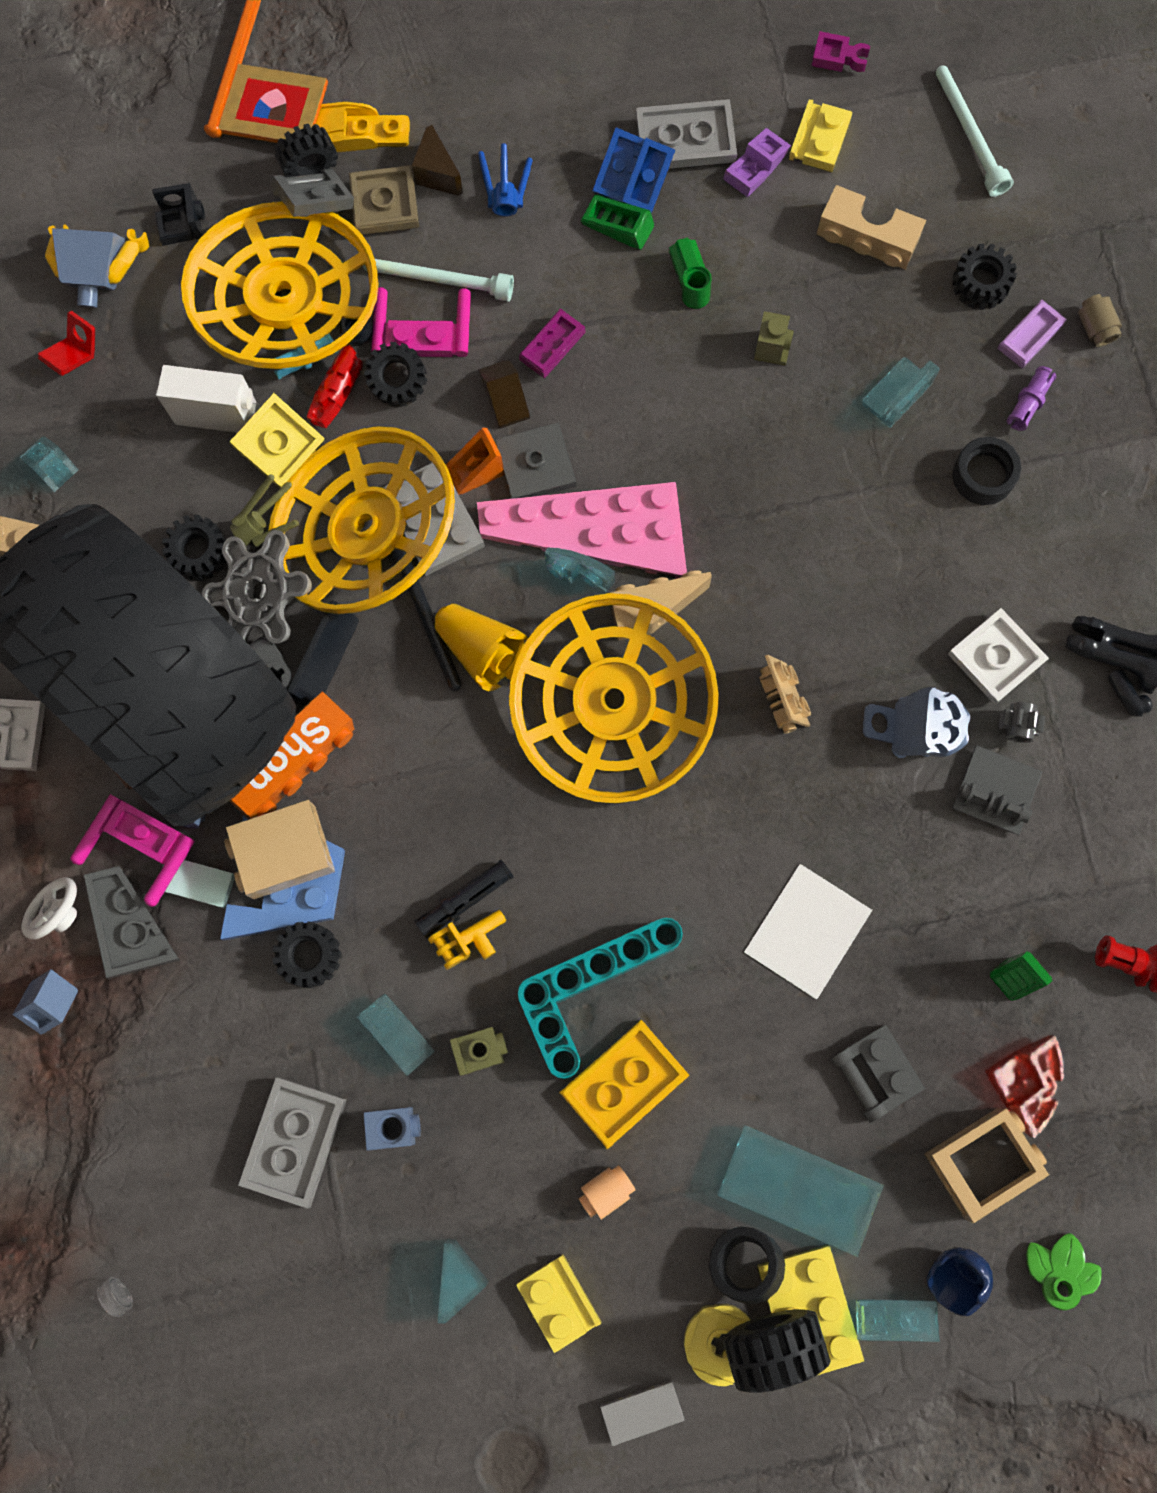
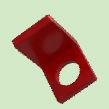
[38,311,95,376]

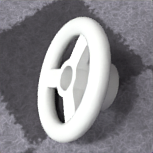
[21,877,77,940]

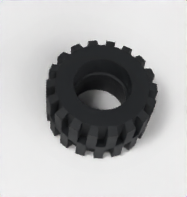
[722,1309,831,1393]

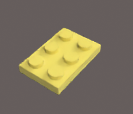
[757,1244,864,1375]

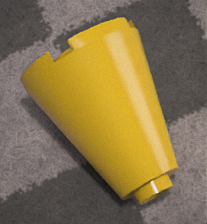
[435,604,528,692]

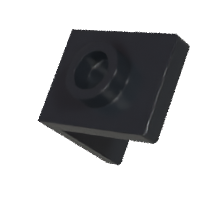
[152,183,205,239]

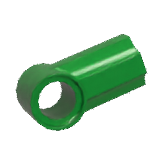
[669,237,712,309]

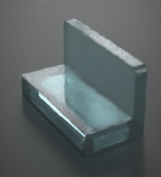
[862,357,940,428]

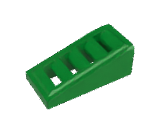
[580,194,654,250]
[990,951,1053,1001]

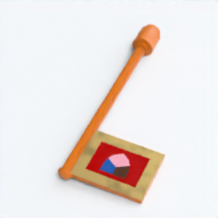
[204,0,328,143]

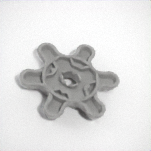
[202,530,312,644]

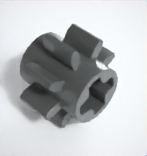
[999,702,1045,743]

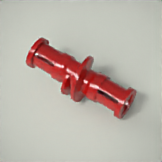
[1095,935,1157,993]

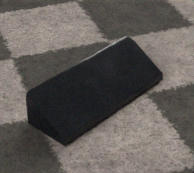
[288,600,359,705]

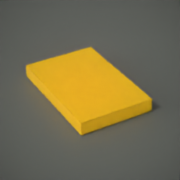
[560,1020,689,1149]

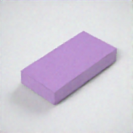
[997,300,1067,369]

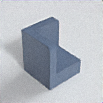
[13,970,78,1035]

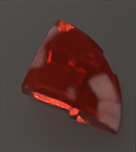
[985,1035,1064,1138]

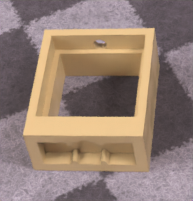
[925,1108,1049,1223]

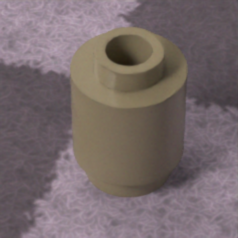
[1078,294,1122,347]

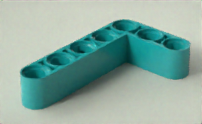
[518,918,683,1079]

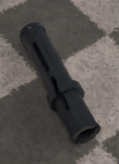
[414,859,514,939]

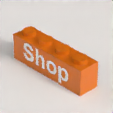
[230,691,355,820]

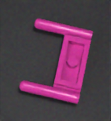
[371,287,471,357]
[70,794,195,907]

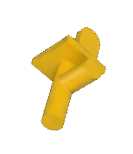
[428,910,506,970]

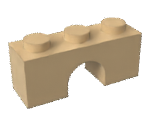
[817,185,926,270]

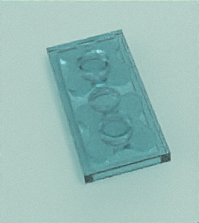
[717,1125,884,1257]

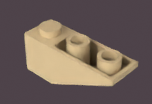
[610,571,712,641]

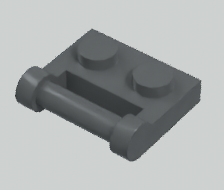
[270,168,354,217]
[830,1025,926,1123]

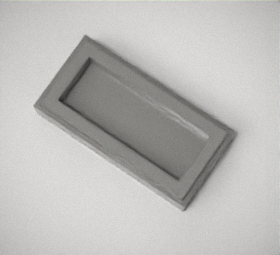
[600,1380,685,1446]

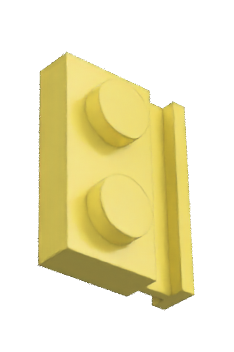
[789,99,853,172]
[516,1254,601,1353]

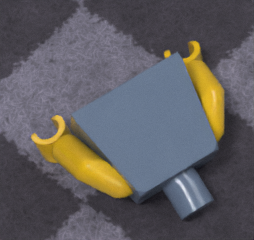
[45,224,149,308]

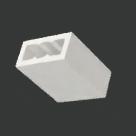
[156,365,260,433]

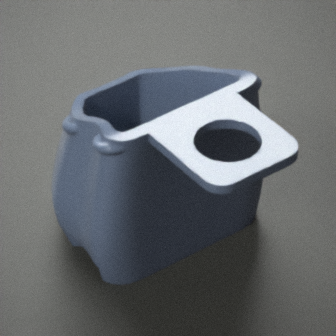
[863,687,970,758]

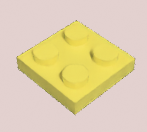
[229,393,325,488]

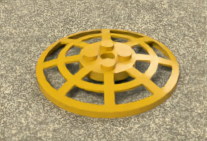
[181,201,379,369]
[268,426,455,614]
[509,593,719,803]

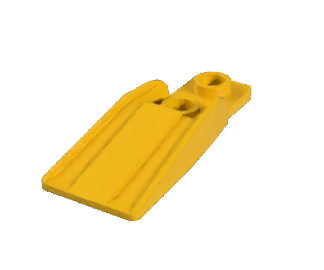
[316,102,410,152]

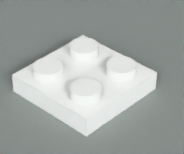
[948,608,1049,705]

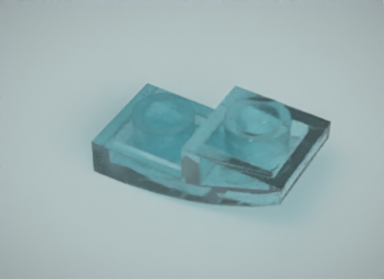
[544,547,615,592]
[357,993,435,1076]
[856,1300,940,1342]

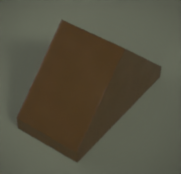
[412,125,463,196]
[478,359,530,429]

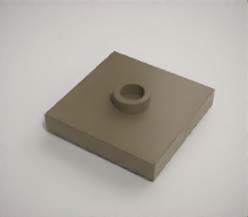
[349,165,419,235]

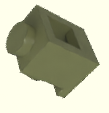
[754,311,794,366]
[450,1027,508,1076]

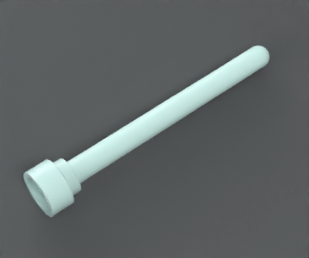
[936,65,1014,197]
[362,259,514,302]

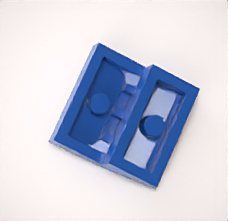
[592,128,675,214]

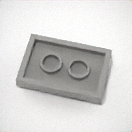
[636,99,737,169]
[382,463,485,576]
[238,1077,347,1209]

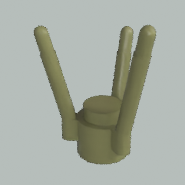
[230,474,299,547]

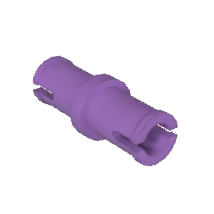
[1007,366,1056,431]

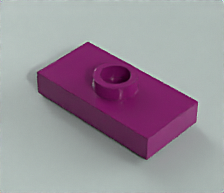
[519,309,586,379]

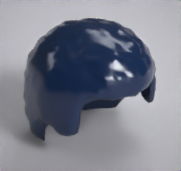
[926,1247,993,1317]

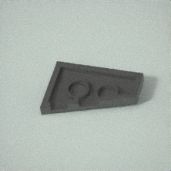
[84,866,179,979]

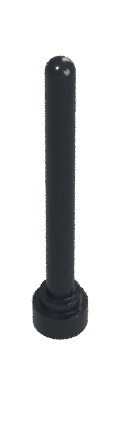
[387,548,462,691]

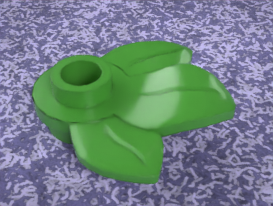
[1026,1233,1102,1311]

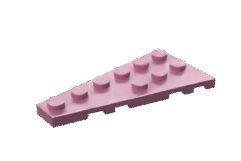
[477,482,687,579]

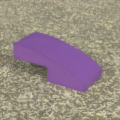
[723,128,791,197]

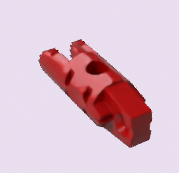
[307,345,363,428]

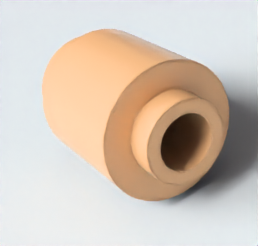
[579,1165,635,1220]

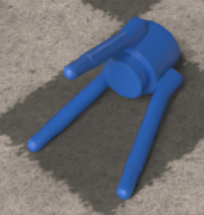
[478,143,533,216]

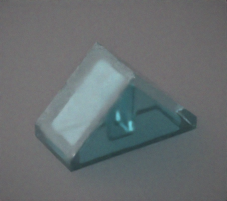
[19,436,78,492]
[438,1239,489,1324]

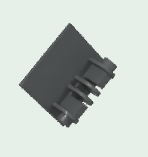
[952,745,1043,836]

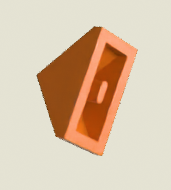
[446,428,505,494]

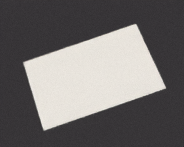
[744,864,872,1000]

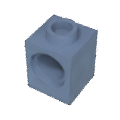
[364,1107,421,1151]

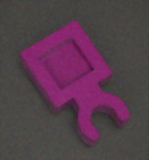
[812,31,871,72]

